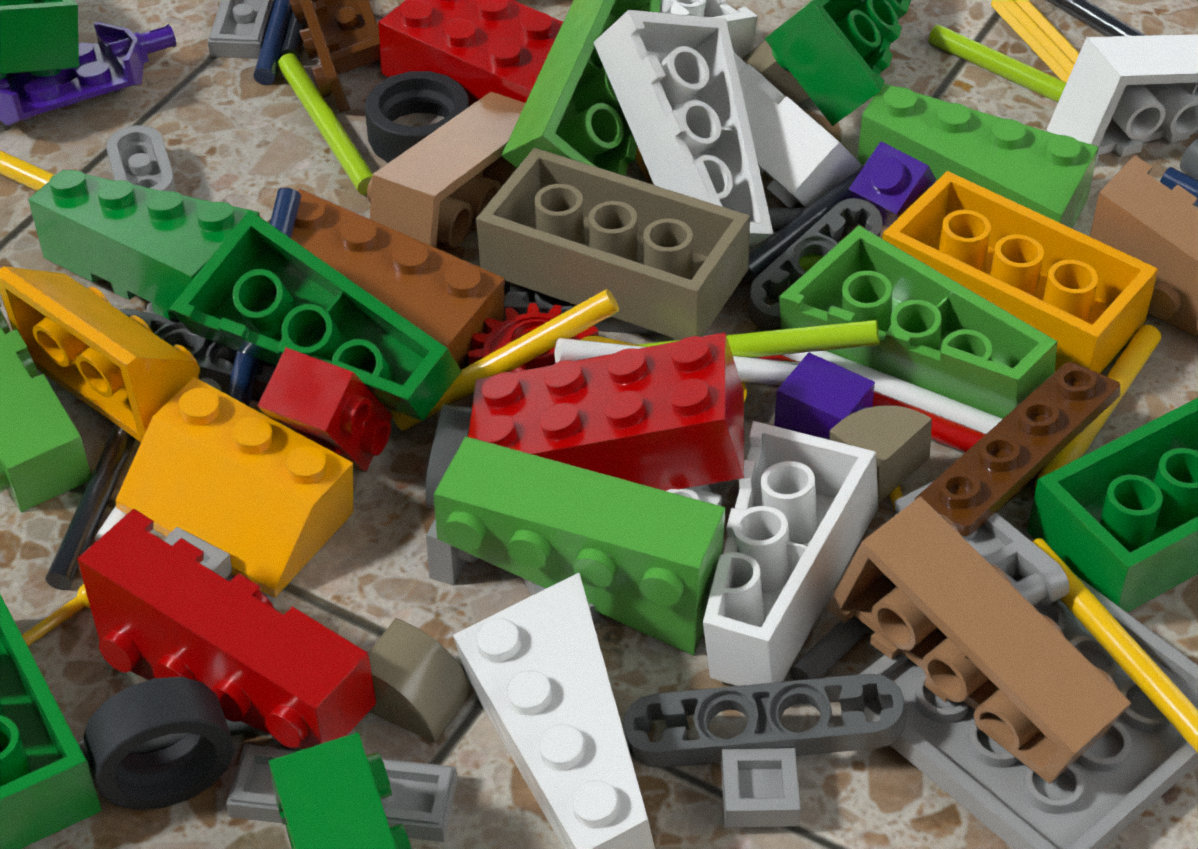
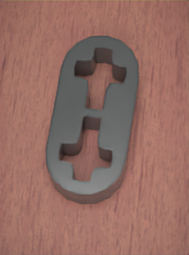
[426,404,472,509]

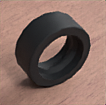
[365,71,470,163]
[83,677,234,810]

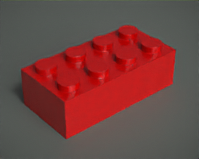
[378,0,563,106]
[468,332,744,491]

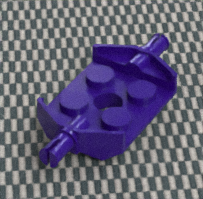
[0,21,177,126]

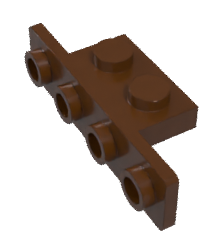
[289,0,381,113]
[915,362,1120,536]

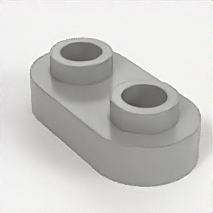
[106,125,177,192]

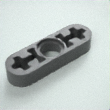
[747,198,883,331]

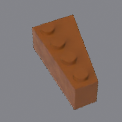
[267,189,505,370]

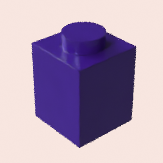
[849,141,937,227]
[774,352,875,440]

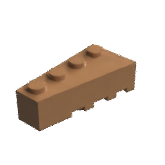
[367,92,525,259]
[1090,155,1198,337]
[826,496,1131,784]

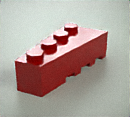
[77,508,376,749]

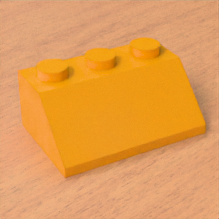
[0,266,200,442]
[116,377,354,598]

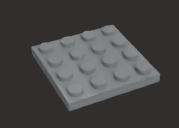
[860,572,1198,849]

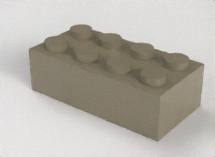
[476,148,750,340]

